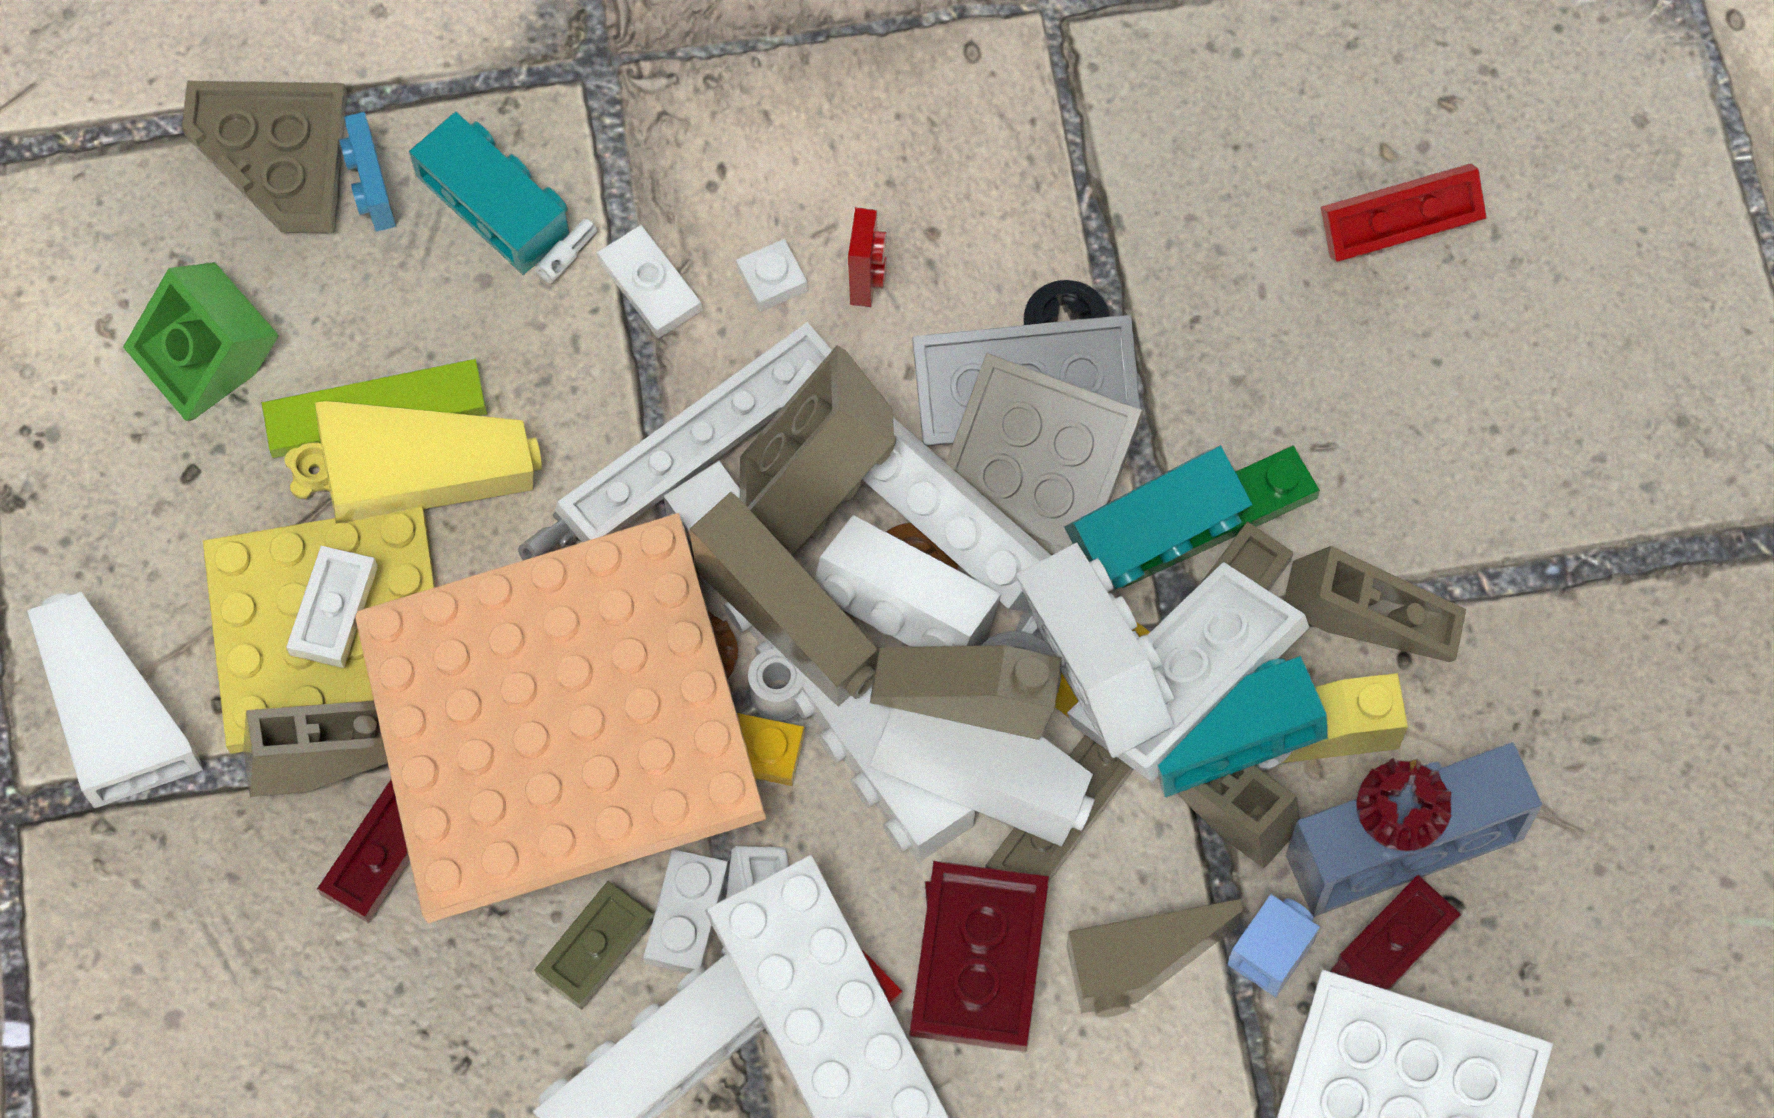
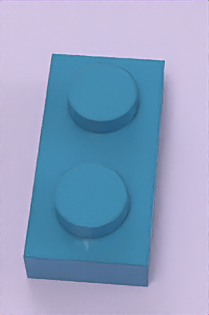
[339,112,396,232]

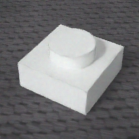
[736,239,808,312]

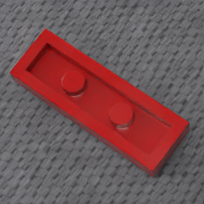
[1321,163,1487,262]

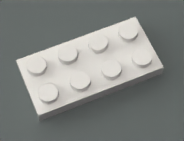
[1067,562,1309,782]

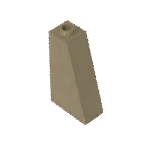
[689,491,878,707]

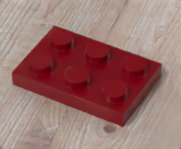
[909,861,1049,1053]

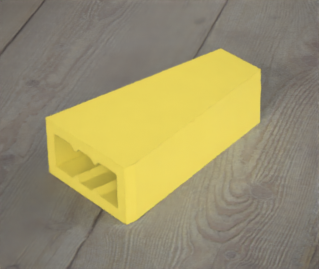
[315,401,542,524]

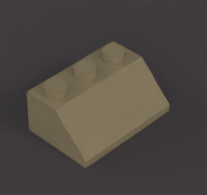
[740,345,896,554]

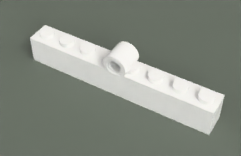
[663,461,975,863]

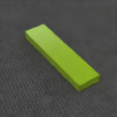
[261,358,487,458]

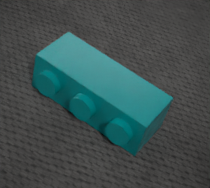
[409,111,570,276]
[1064,445,1252,589]

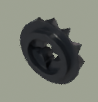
[1023,280,1110,325]

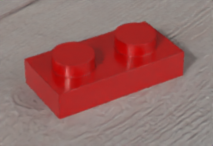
[848,207,887,307]

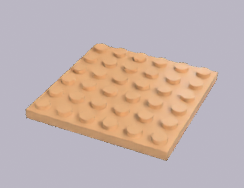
[355,513,766,923]

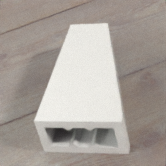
[27,592,203,809]
[869,708,1095,847]

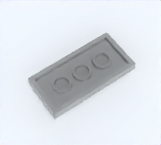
[912,315,1142,446]

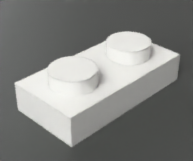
[286,546,378,668]
[643,849,729,974]

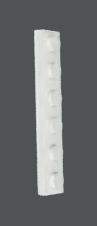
[555,322,832,542]

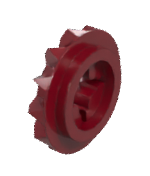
[1356,758,1452,851]

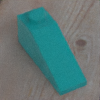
[1158,656,1328,798]

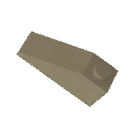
[1284,546,1466,662]
[870,645,1062,740]
[243,701,388,797]
[1177,765,1300,868]
[1067,899,1243,1018]

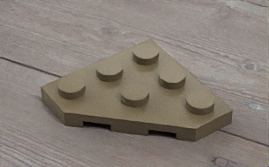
[182,81,347,233]

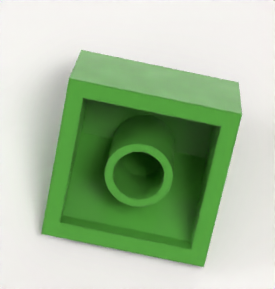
[123,262,279,421]

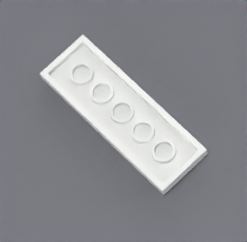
[705,855,949,1118]

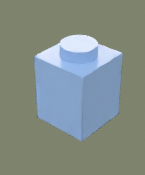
[1227,894,1320,997]

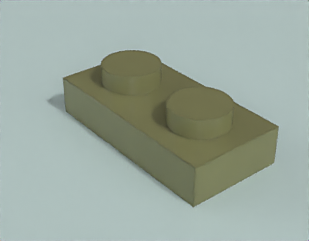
[534,881,654,1010]

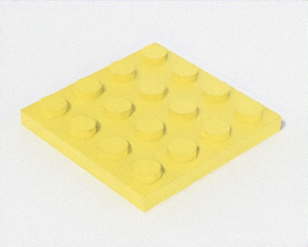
[202,507,436,754]

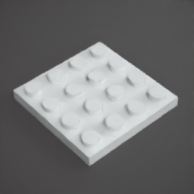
[1277,970,1553,1118]

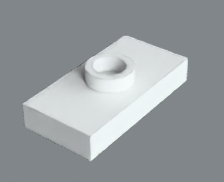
[597,225,702,339]

